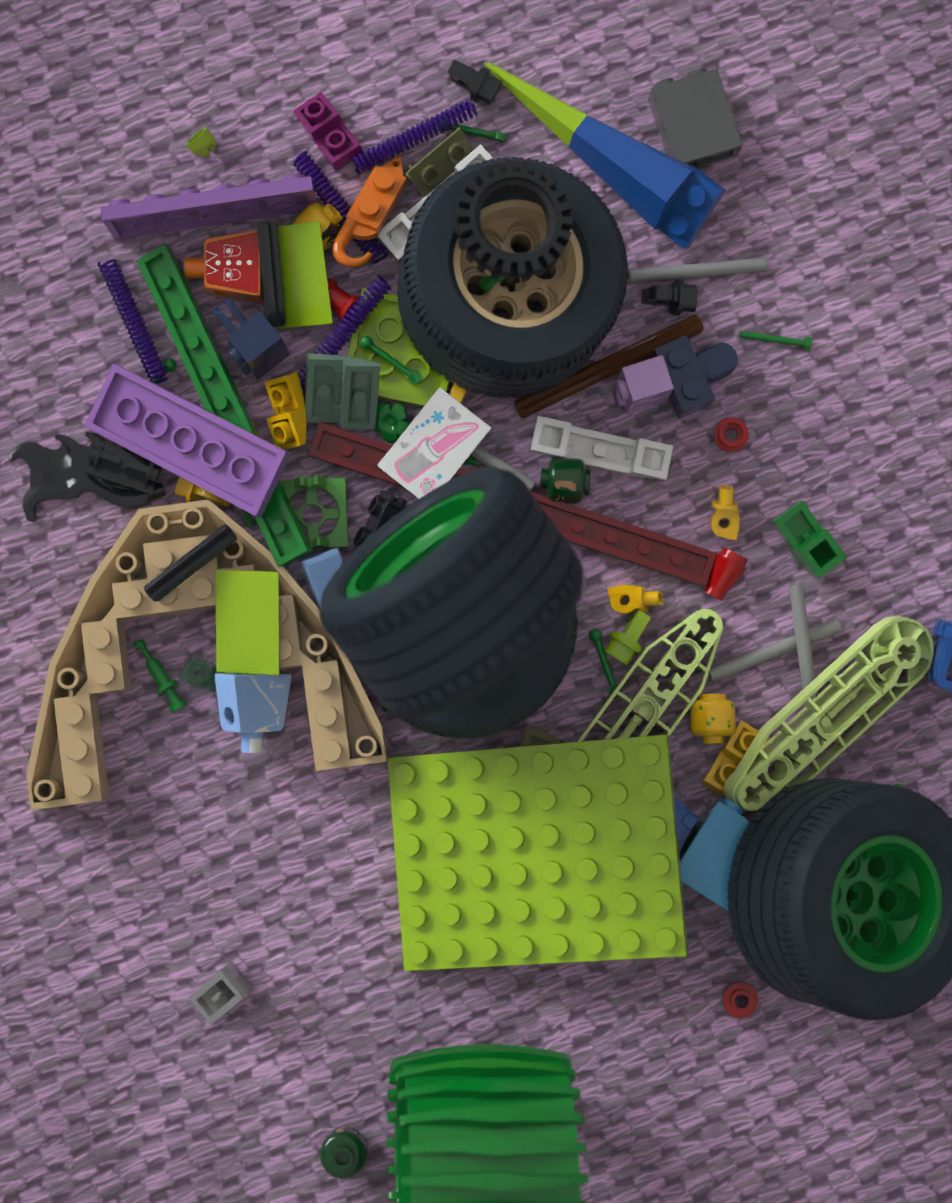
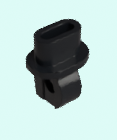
[448,60,502,105]
[641,279,697,316]

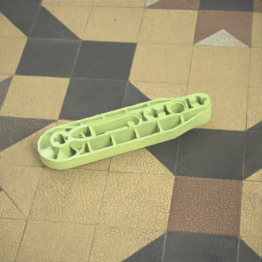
[576,609,723,742]
[724,616,934,811]

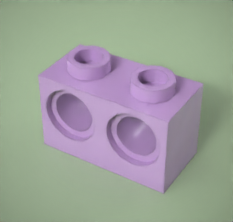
[613,355,674,414]

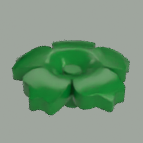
[374,402,411,443]

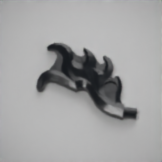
[9,432,166,522]

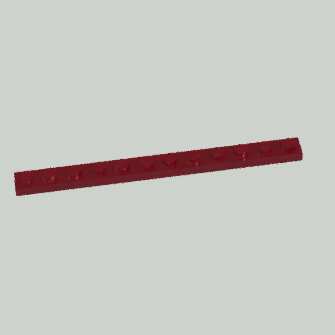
[308,422,717,587]

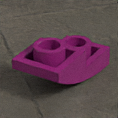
[293,92,363,171]

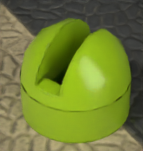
[186,127,216,158]

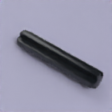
[257,222,287,327]
[144,525,237,602]

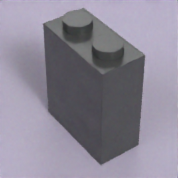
[648,68,742,168]

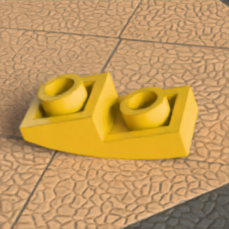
[264,372,306,450]
[701,720,771,799]

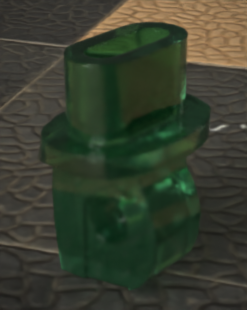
[178,657,224,692]

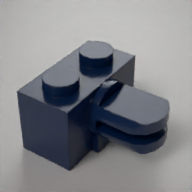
[212,298,290,380]
[650,335,738,419]

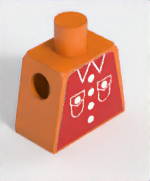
[184,230,263,303]

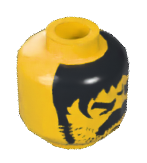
[292,203,342,253]

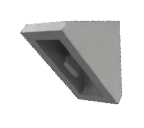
[188,961,253,1025]

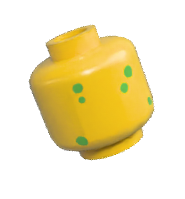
[690,693,736,745]

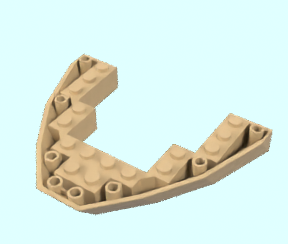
[26,499,388,810]

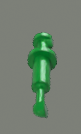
[133,640,188,713]

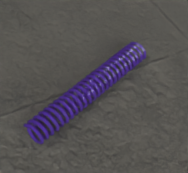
[352,99,478,175]
[293,151,388,264]
[97,259,168,384]
[297,274,391,391]

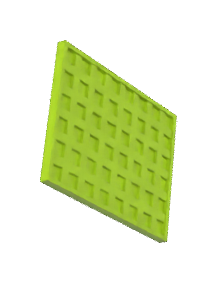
[387,735,688,971]

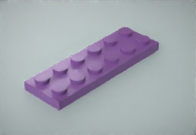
[100,174,317,240]
[84,363,291,517]

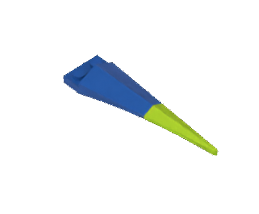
[484,63,726,249]

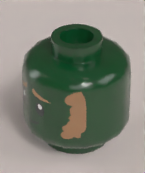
[540,457,591,504]
[320,1126,368,1179]

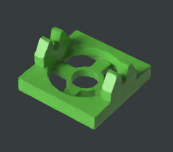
[280,476,349,550]

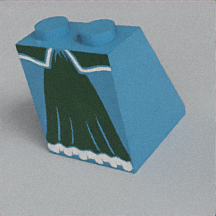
[679,798,749,911]

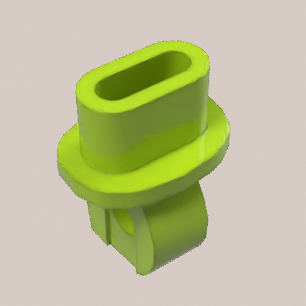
[604,610,651,665]

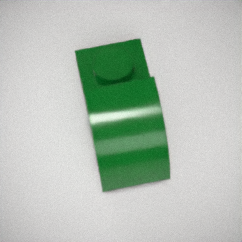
[771,500,847,578]

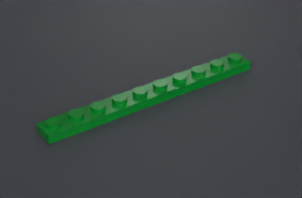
[136,243,313,567]

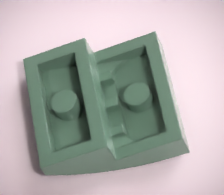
[304,353,380,430]

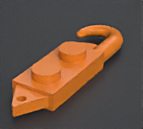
[332,157,407,268]

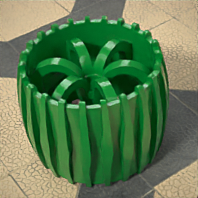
[386,1044,588,1203]

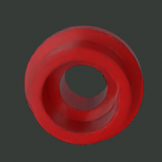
[714,417,749,452]
[722,982,758,1018]

